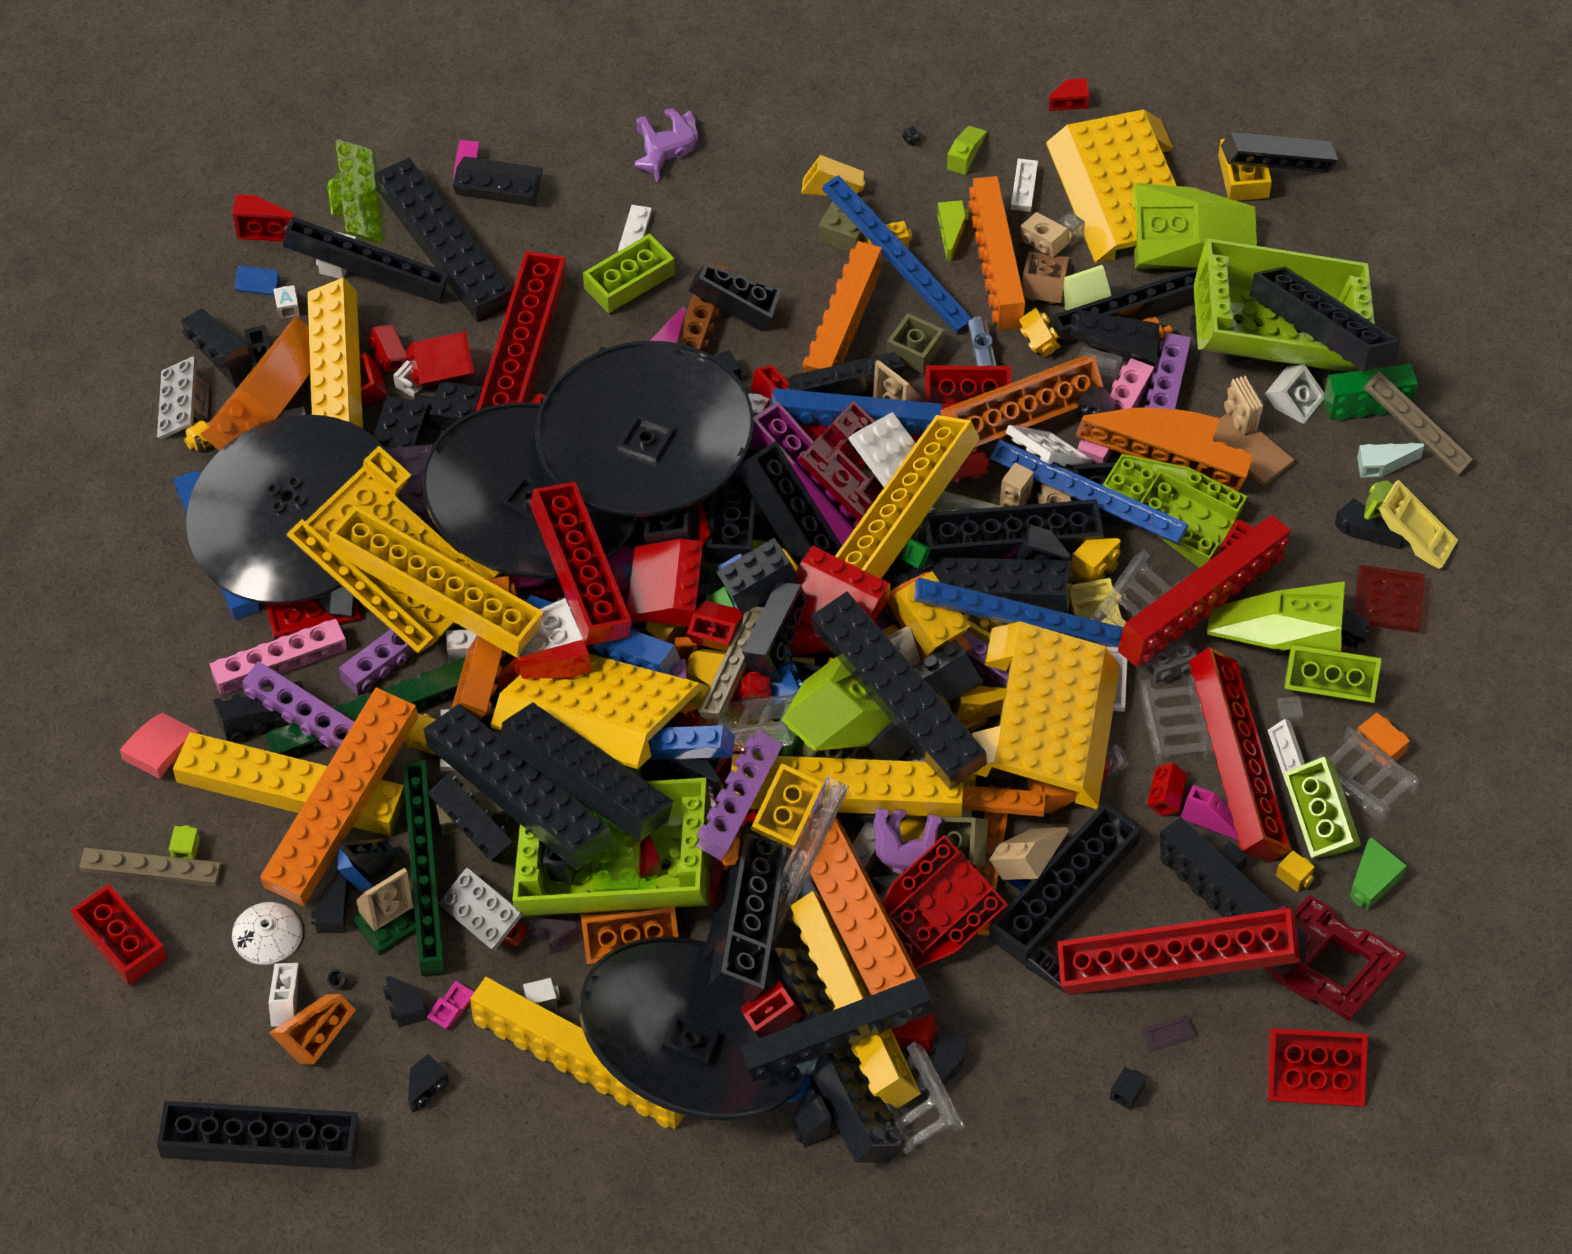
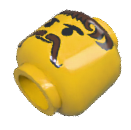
[184,420,213,452]

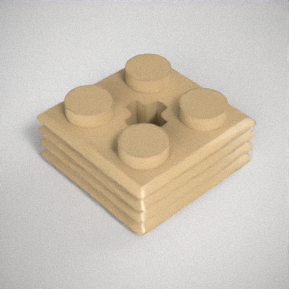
[1224,376,1263,435]

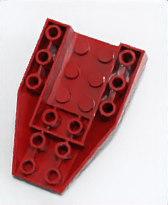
[882,835,1008,970]

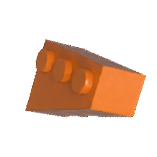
[269,994,356,1064]

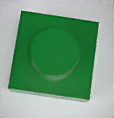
[902,539,931,569]

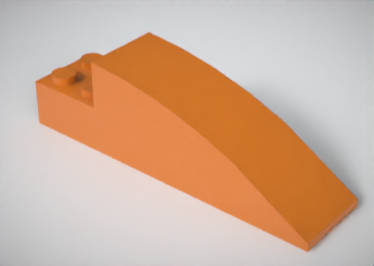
[200,316,310,451]
[1075,408,1253,491]

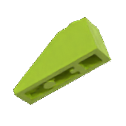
[947,125,987,175]
[937,200,968,262]
[1364,480,1393,520]

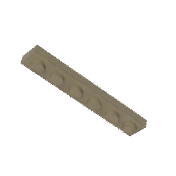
[1363,371,1472,475]
[699,607,764,719]
[79,848,221,886]

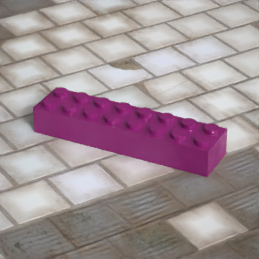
[751,401,859,546]

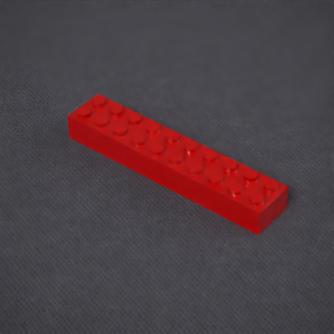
[476,251,567,411]
[1118,514,1291,667]
[1189,647,1291,863]
[1058,908,1300,995]

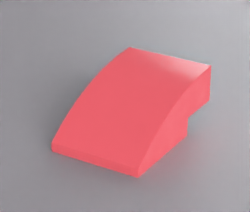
[120,713,200,779]

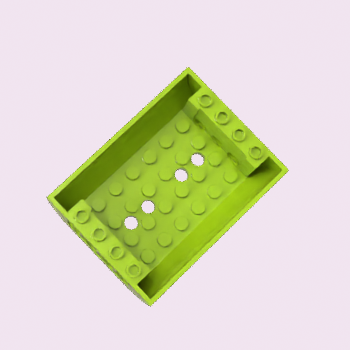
[1194,238,1374,372]
[513,778,712,916]

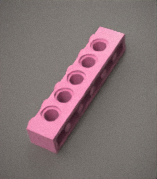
[1077,358,1154,464]
[210,619,347,696]

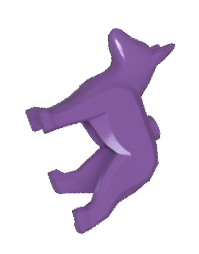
[634,108,698,183]
[873,808,942,873]

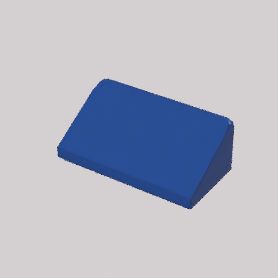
[235,266,280,296]
[337,849,374,891]

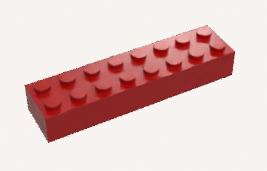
[530,482,632,646]

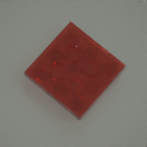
[1353,565,1425,633]

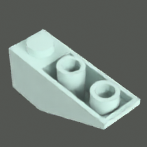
[1357,443,1424,478]

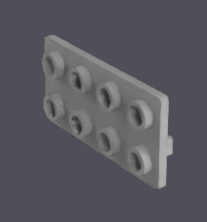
[157,356,210,439]
[439,868,523,950]

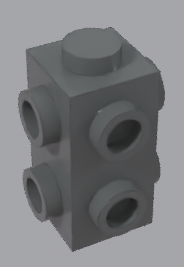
[1146,641,1198,683]

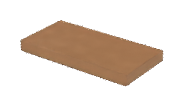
[1213,413,1294,487]

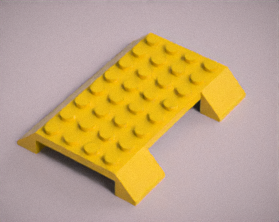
[1046,109,1176,264]
[287,446,501,653]
[972,621,1120,809]
[491,654,710,769]

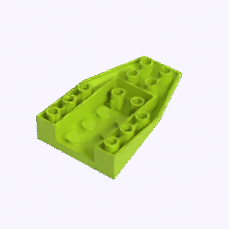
[1132,183,1257,270]
[1103,454,1247,568]
[1207,581,1345,651]
[781,657,891,751]

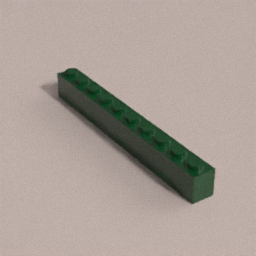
[265,657,465,758]
[403,760,445,976]

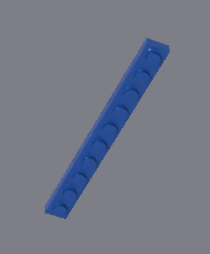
[822,175,972,333]
[990,440,1189,545]
[914,577,1123,648]

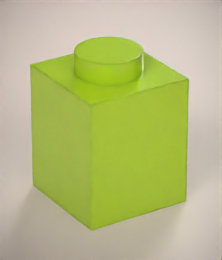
[169,825,200,860]

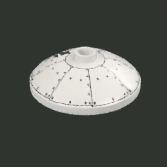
[232,902,303,965]

